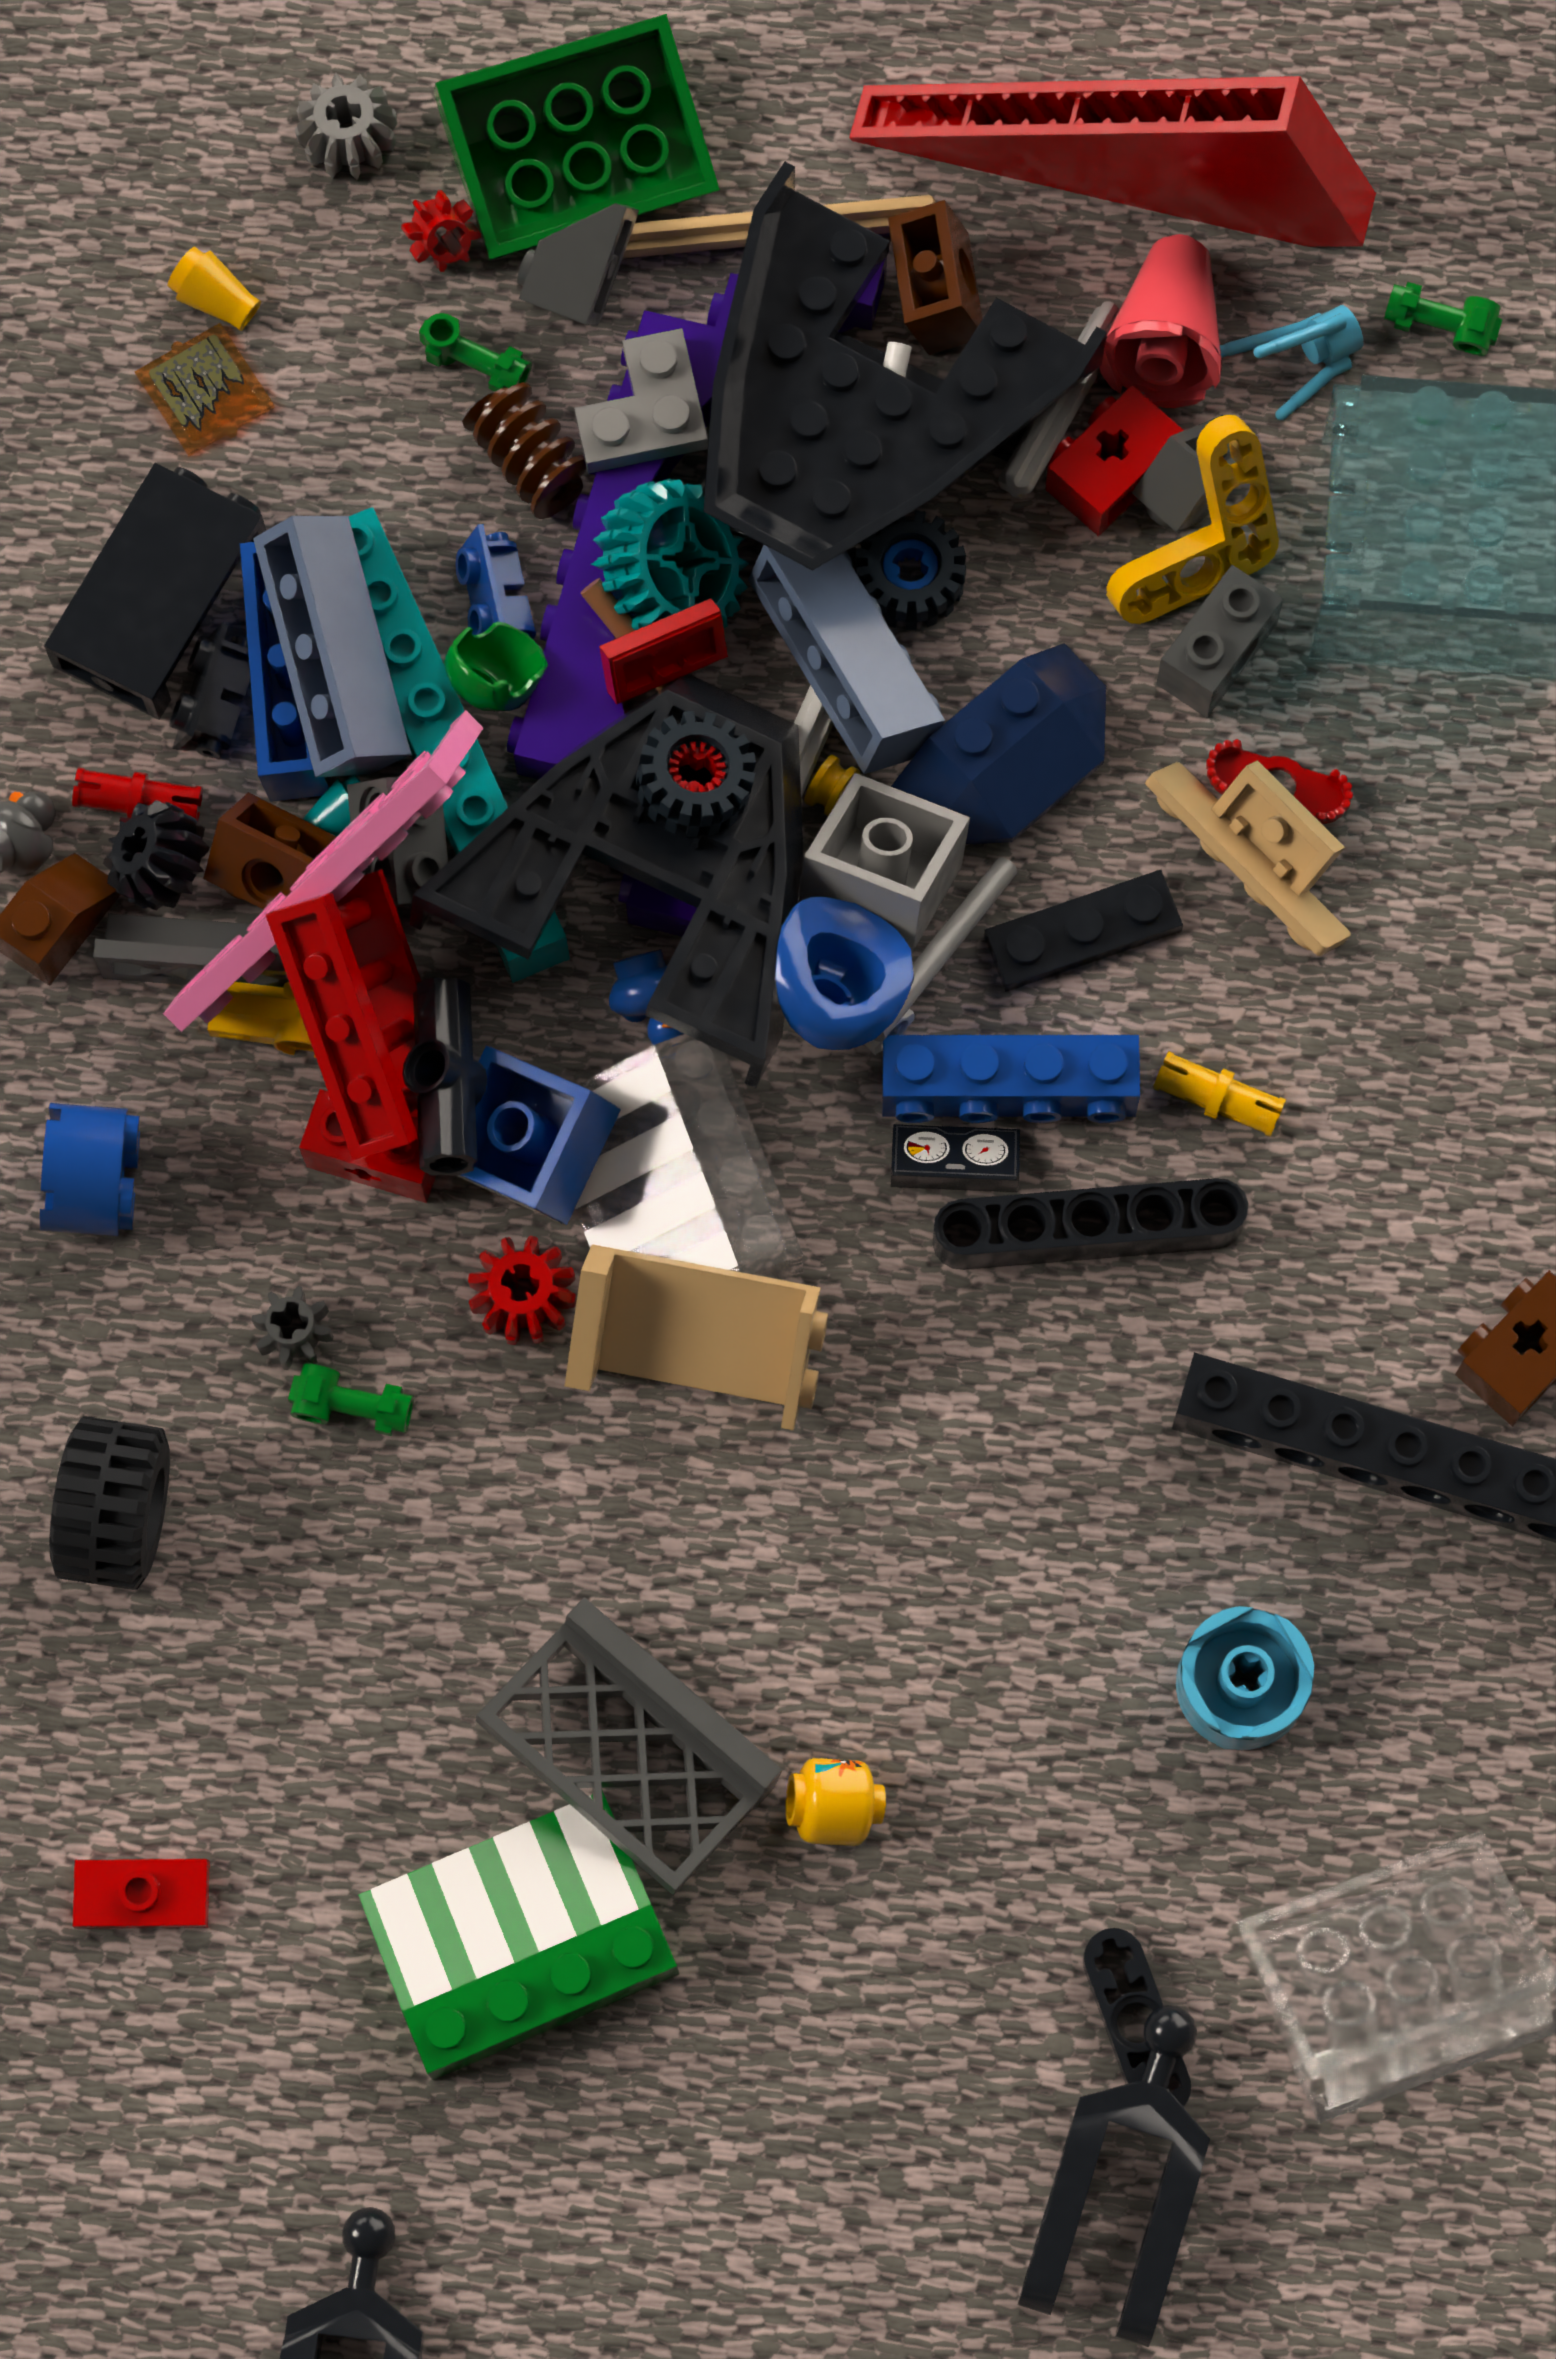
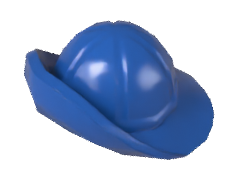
[775,897,914,1050]

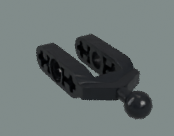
[1018,2005,1210,2347]
[280,2207,425,2359]

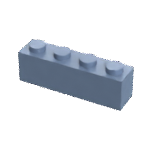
[253,516,411,777]
[748,545,945,774]

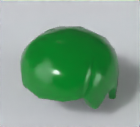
[444,621,548,712]

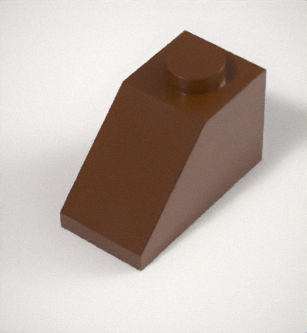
[0,853,121,986]

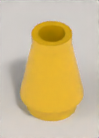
[167,247,261,331]

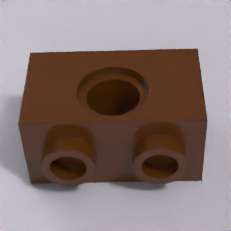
[888,200,983,355]
[203,792,337,910]

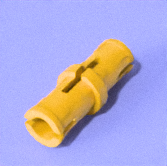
[1153,1051,1286,1137]

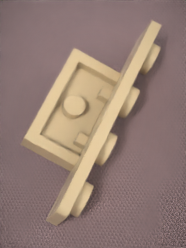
[1145,760,1351,956]

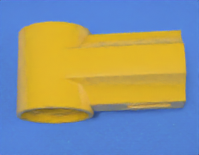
[207,982,316,1058]

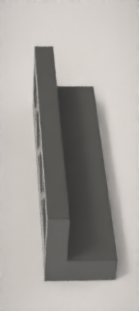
[93,913,289,988]

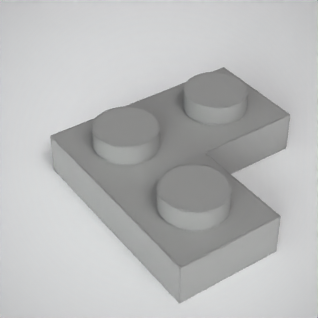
[574,328,708,474]

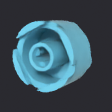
[1176,1606,1314,1750]

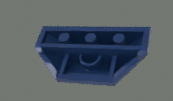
[891,643,1106,844]

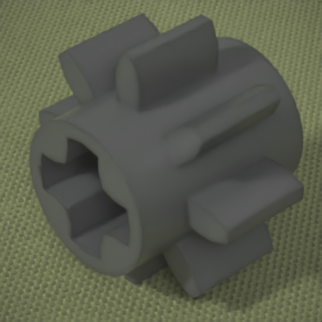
[251,1286,334,1370]

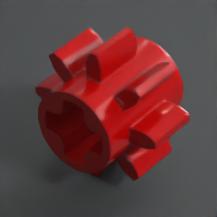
[401,190,481,272]

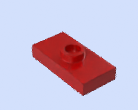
[599,598,728,704]
[73,1859,210,1929]

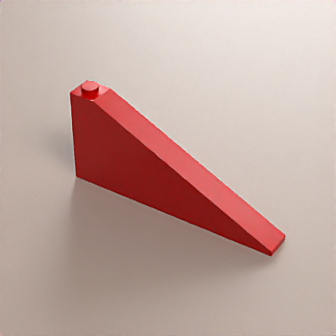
[849,76,1376,247]

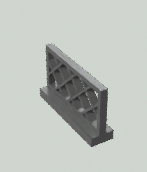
[475,1597,782,1896]

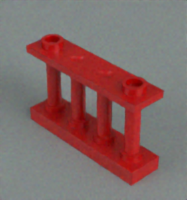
[265,869,421,1161]

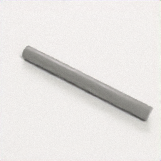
[874,857,1017,1042]

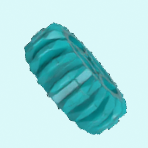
[591,479,750,630]

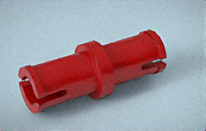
[72,767,203,823]

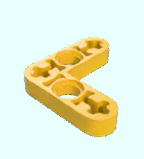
[1106,415,1279,624]

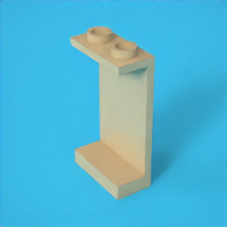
[564,1244,829,1430]

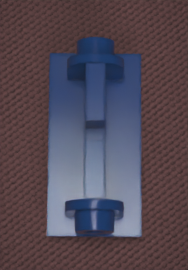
[455,524,536,639]

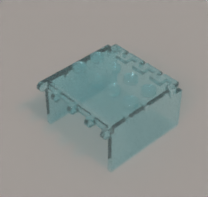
[1308,375,1556,679]

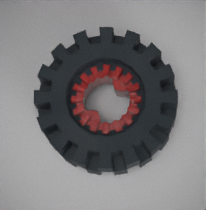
[636,711,756,838]

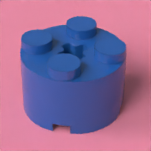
[40,1103,140,1236]

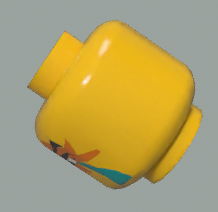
[785,1758,886,1846]

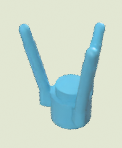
[1220,305,1363,420]

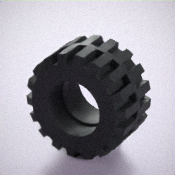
[49,1416,170,1590]

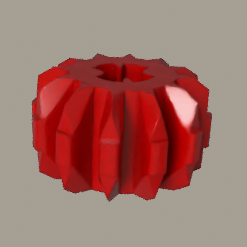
[468,1235,577,1345]

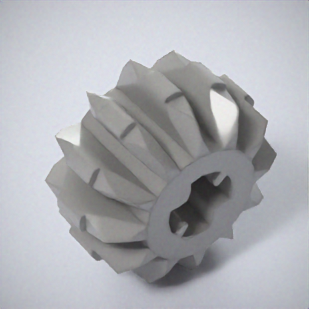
[295,72,398,180]

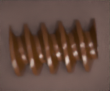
[462,382,587,519]

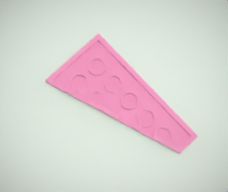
[163,710,483,1032]

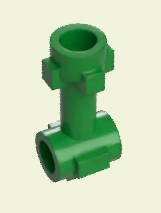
[1384,282,1503,356]
[419,313,532,392]
[288,1364,414,1436]

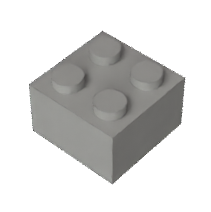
[798,773,970,952]

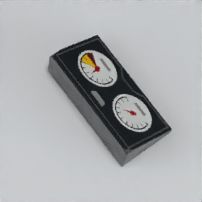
[891,1124,1020,1192]

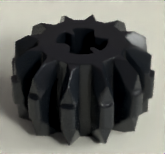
[103,800,210,911]

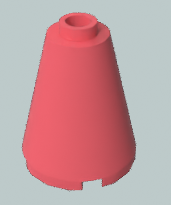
[1100,234,1222,408]

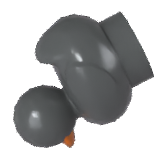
[0,791,56,875]

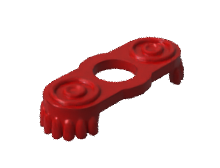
[1206,739,1353,824]

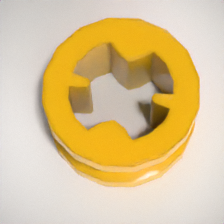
[804,754,860,816]

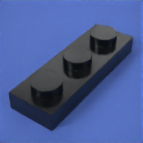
[984,869,1183,992]

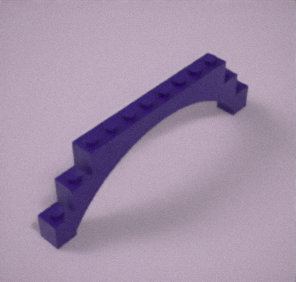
[507,256,887,937]

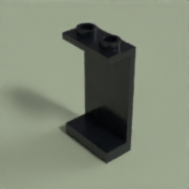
[44,463,266,720]

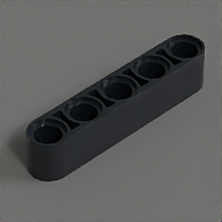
[932,1178,1248,1270]

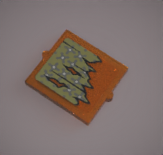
[134,323,275,457]

